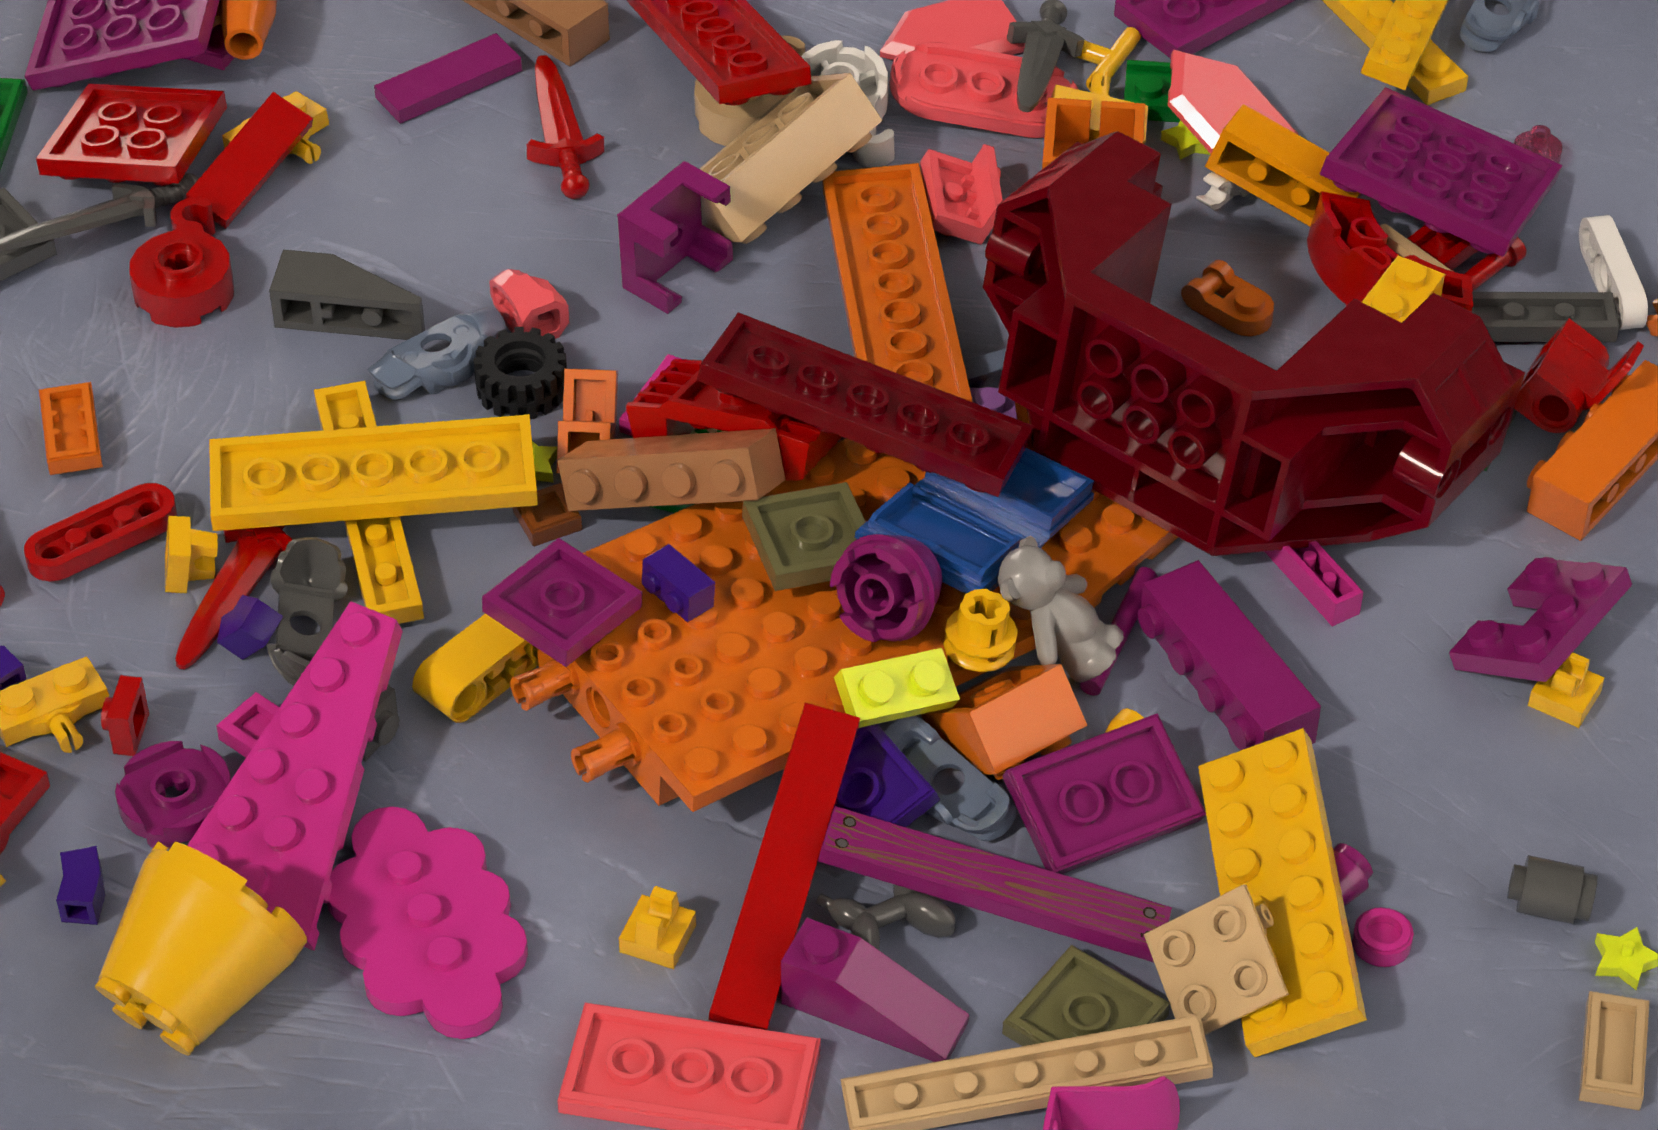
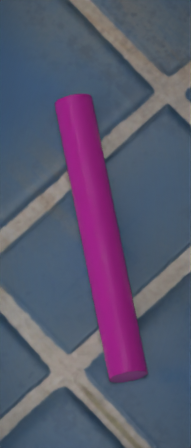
[1080,567,1158,696]

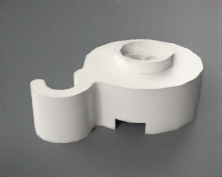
[801,40,895,168]

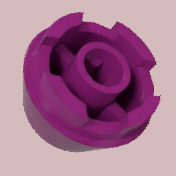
[830,534,942,642]

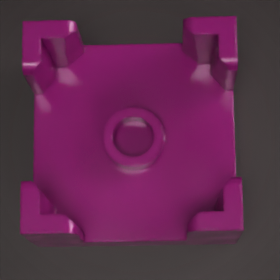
[617,161,733,314]

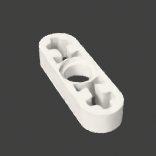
[1579,215,1648,330]

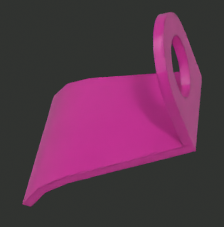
[1043,1076,1180,1130]

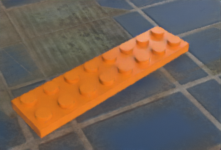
[822,163,972,402]

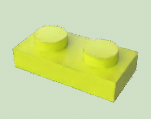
[834,648,960,728]

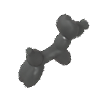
[816,884,956,950]

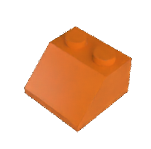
[921,664,1087,780]

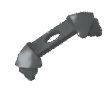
[267,537,348,686]

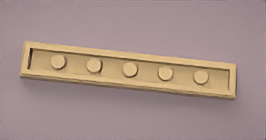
[840,1015,1213,1130]

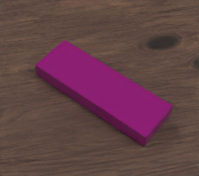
[374,33,522,124]

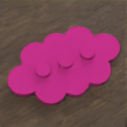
[327,806,528,1039]

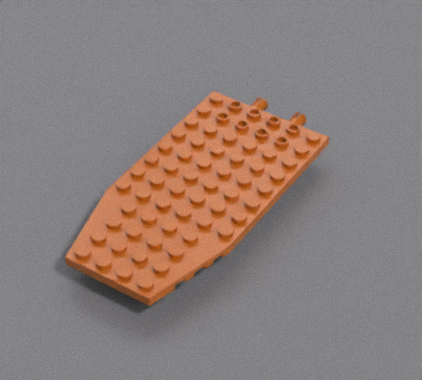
[510,402,1179,812]

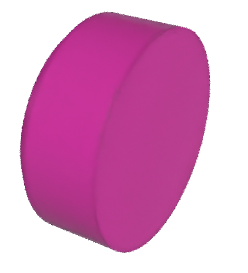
[1352,907,1414,967]

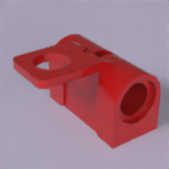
[1514,318,1644,433]

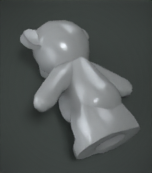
[998,536,1124,682]

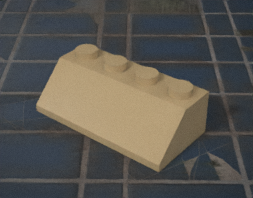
[700,73,883,244]

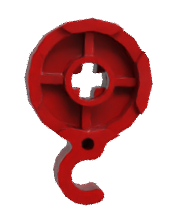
[129,197,234,328]

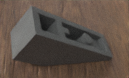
[269,249,425,340]

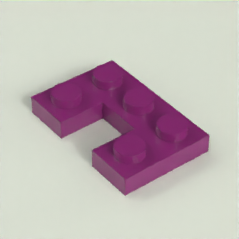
[1449,557,1632,682]

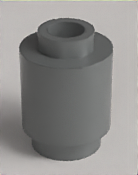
[1507,855,1598,924]

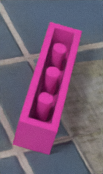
[1264,541,1364,627]

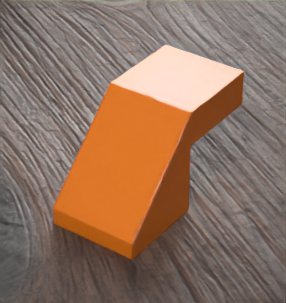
[556,368,618,473]

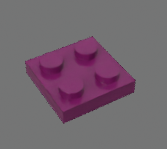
[482,538,642,667]

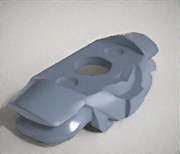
[1460,0,1540,52]
[367,307,506,400]
[884,715,1017,841]

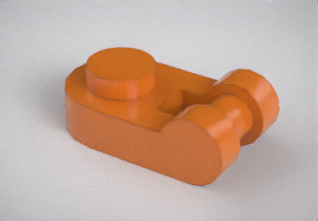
[1181,260,1274,337]

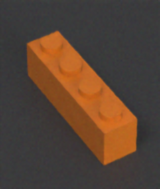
[1526,360,1658,541]

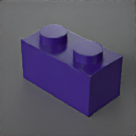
[642,544,715,622]

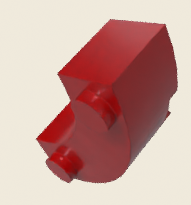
[1307,191,1473,312]

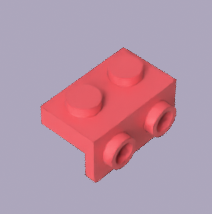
[920,144,1003,245]

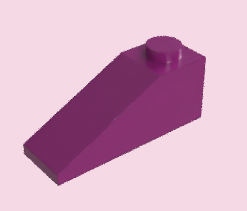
[781,917,969,1062]

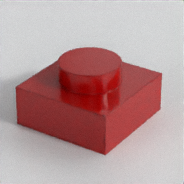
[101,675,150,756]

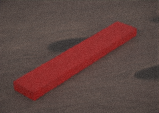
[708,702,860,1030]

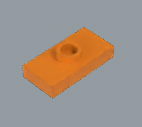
[39,382,103,475]

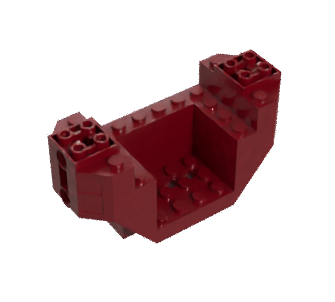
[983,131,1525,556]

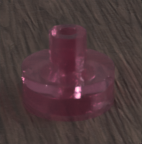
[1514,125,1563,164]

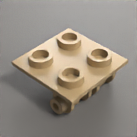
[1144,884,1289,1035]

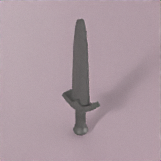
[1007,0,1085,112]
[0,173,199,251]

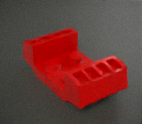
[626,359,841,481]

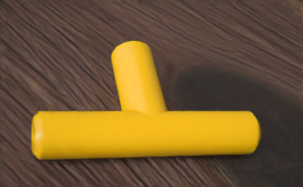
[1070,27,1141,91]

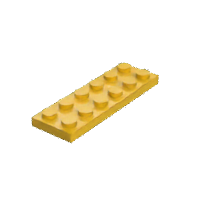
[209,414,538,531]
[1198,728,1367,1058]

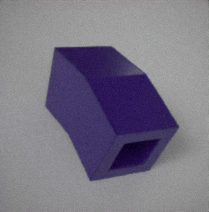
[56,846,106,925]

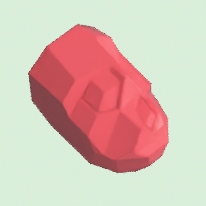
[489,269,570,339]

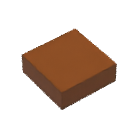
[513,483,583,547]

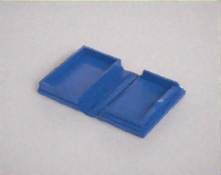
[854,448,1094,594]

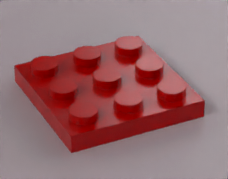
[36,83,227,186]

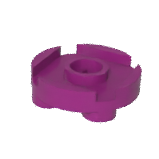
[115,741,231,849]

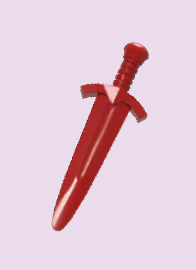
[527,55,604,199]
[175,525,292,670]

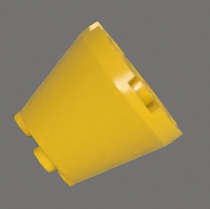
[94,841,307,1056]

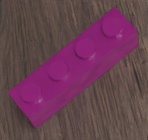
[1138,560,1321,750]

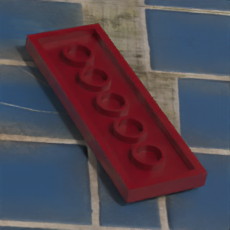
[697,312,1034,497]

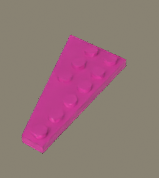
[187,601,403,951]

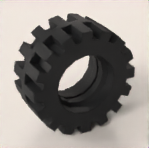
[474,327,567,419]

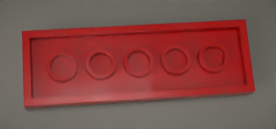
[627,0,812,106]

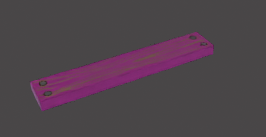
[818,806,1172,963]

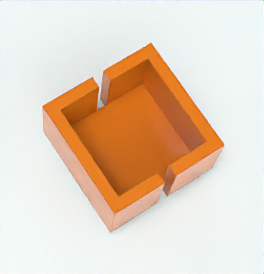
[1042,97,1145,169]

